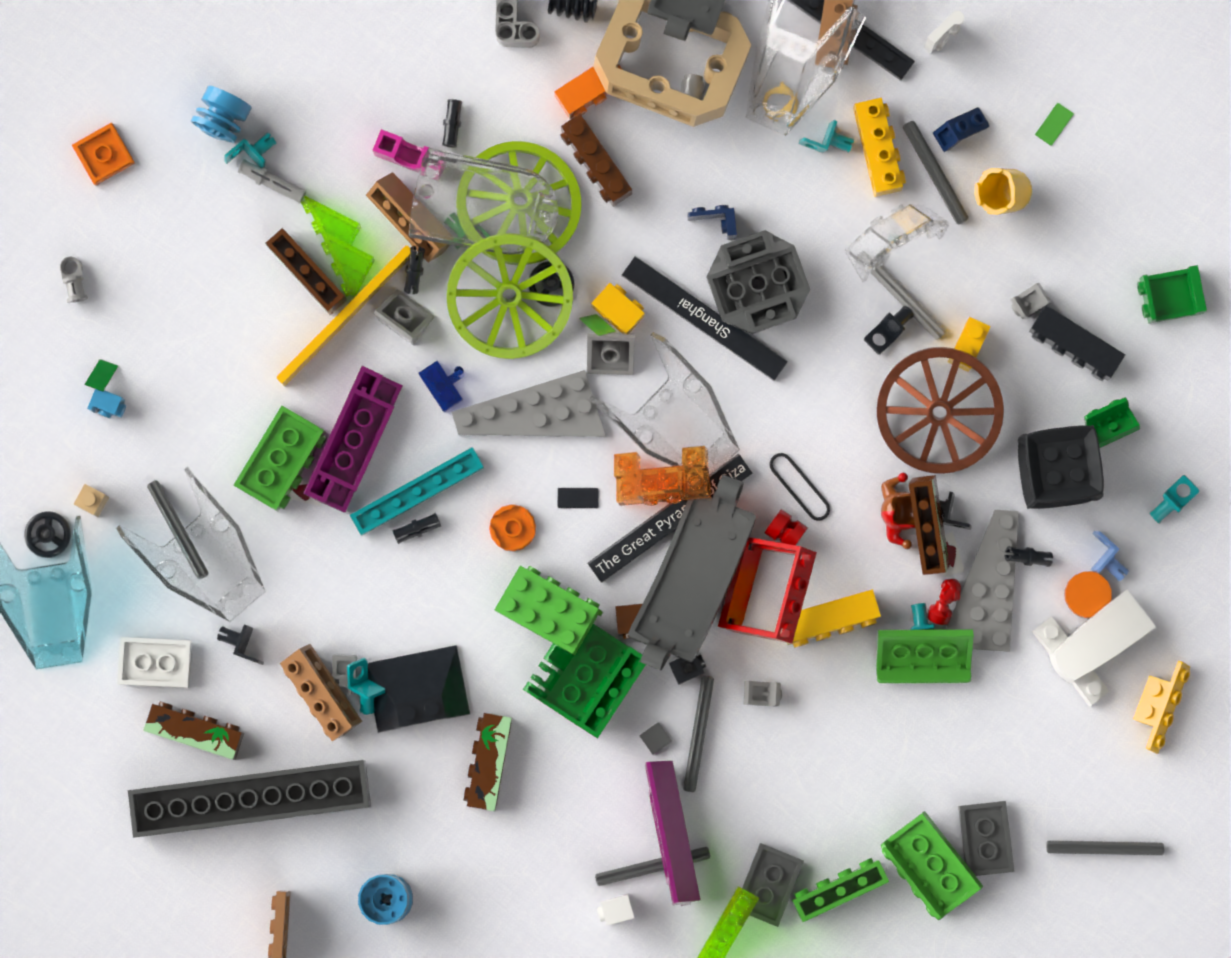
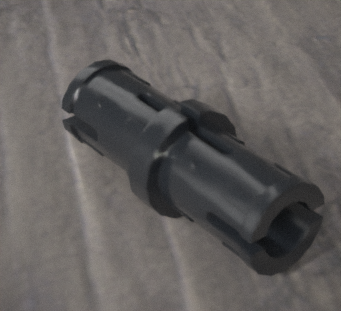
[442,99,462,148]
[404,246,425,294]
[392,513,441,544]
[1004,546,1053,567]

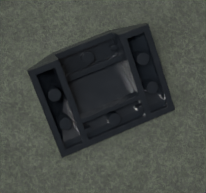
[368,645,470,733]

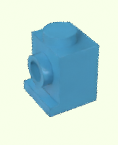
[87,389,126,419]

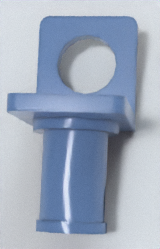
[1091,531,1129,581]

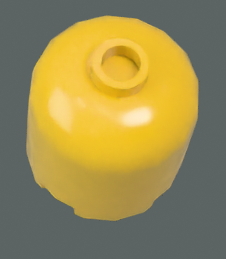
[974,168,1032,215]

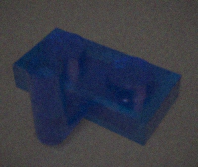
[418,361,465,413]

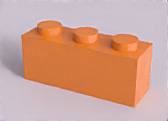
[554,65,623,119]

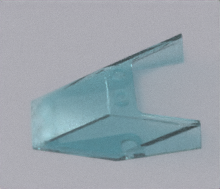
[0,516,92,670]

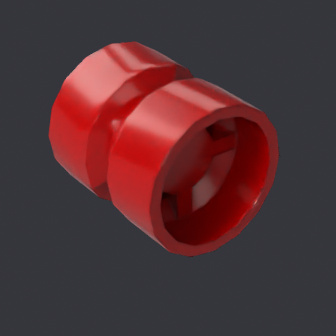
[764,508,808,545]

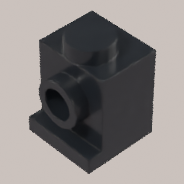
[669,654,706,685]

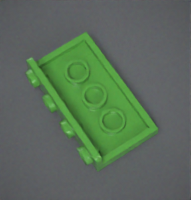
[234,406,327,512]
[494,566,603,655]
[876,629,974,683]
[881,811,983,920]

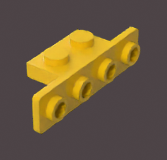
[1133,661,1190,754]

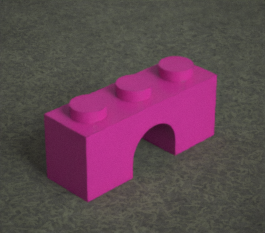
[372,129,447,181]

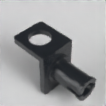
[864,306,914,355]
[940,492,972,530]
[217,624,264,665]

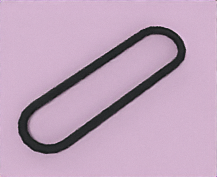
[769,453,830,521]

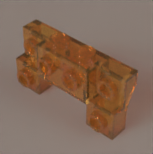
[614,446,711,506]

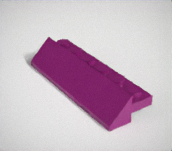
[303,366,403,513]
[645,761,701,906]

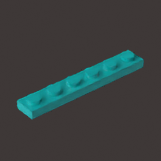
[350,447,484,536]

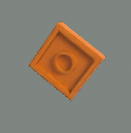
[72,122,135,186]

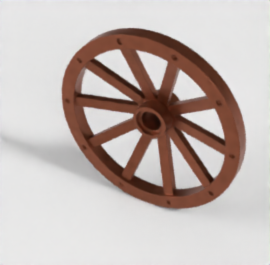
[877,347,1004,474]

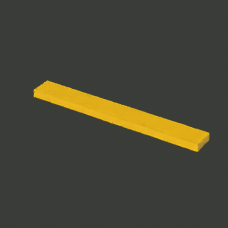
[277,245,410,387]

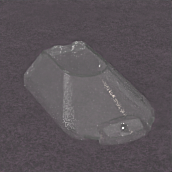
[409,148,558,254]

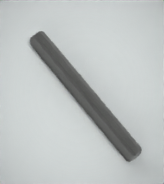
[903,121,969,225]
[147,480,209,580]
[683,676,714,792]
[1046,841,1164,855]
[595,847,710,886]

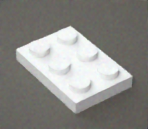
[117,637,192,688]

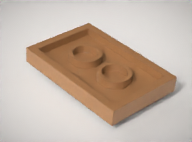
[268,890,291,958]

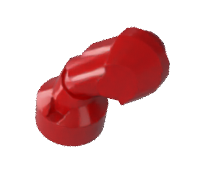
[927,579,961,625]

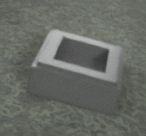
[639,722,672,755]

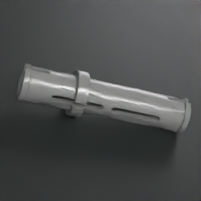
[238,159,306,204]

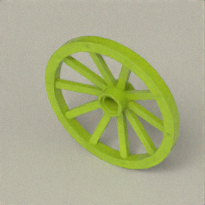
[456,141,581,265]
[446,233,573,359]

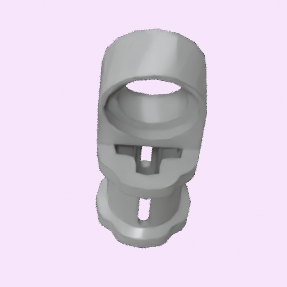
[60,256,88,303]

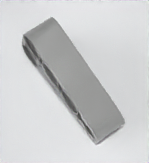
[495,0,540,48]

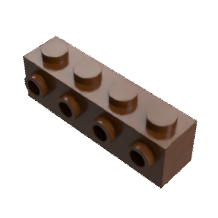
[560,114,632,207]

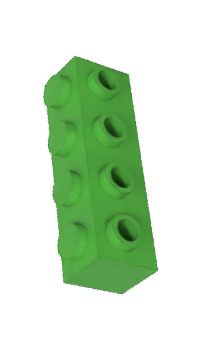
[792,858,889,922]

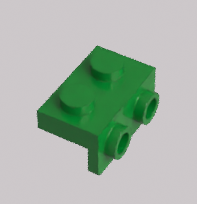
[1084,397,1140,448]

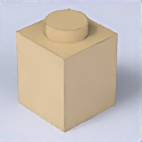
[74,484,109,517]

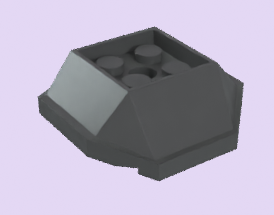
[706,230,810,334]

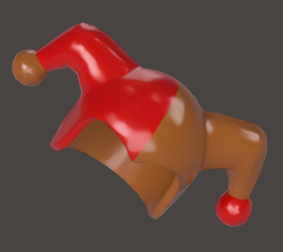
[881,472,915,550]

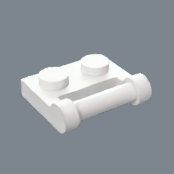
[924,11,965,54]

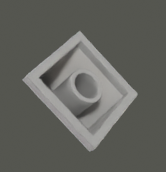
[374,289,434,345]
[587,334,634,375]

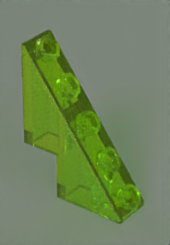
[301,195,375,298]
[697,886,759,958]

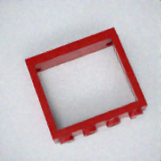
[718,537,817,644]

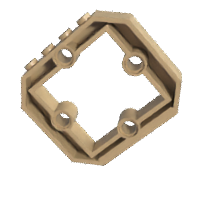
[593,0,751,127]

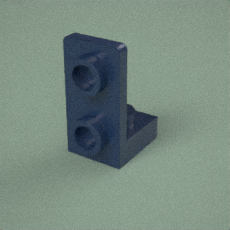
[933,107,990,152]
[687,205,737,240]

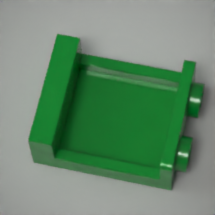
[1137,265,1207,324]

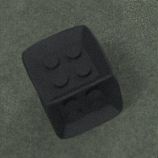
[1018,425,1104,509]

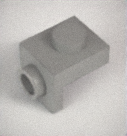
[1010,283,1051,319]
[743,681,782,706]

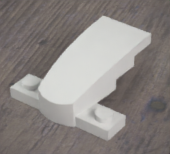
[1032,589,1156,706]

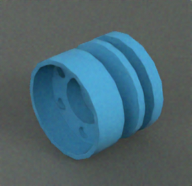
[191,86,252,143]
[358,874,413,925]

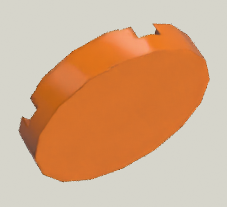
[489,504,536,552]
[1064,571,1112,618]

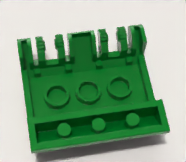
[523,624,646,739]

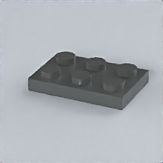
[958,801,1015,876]
[734,843,804,927]

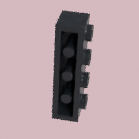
[1029,305,1126,381]

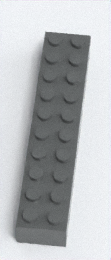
[128,760,371,838]

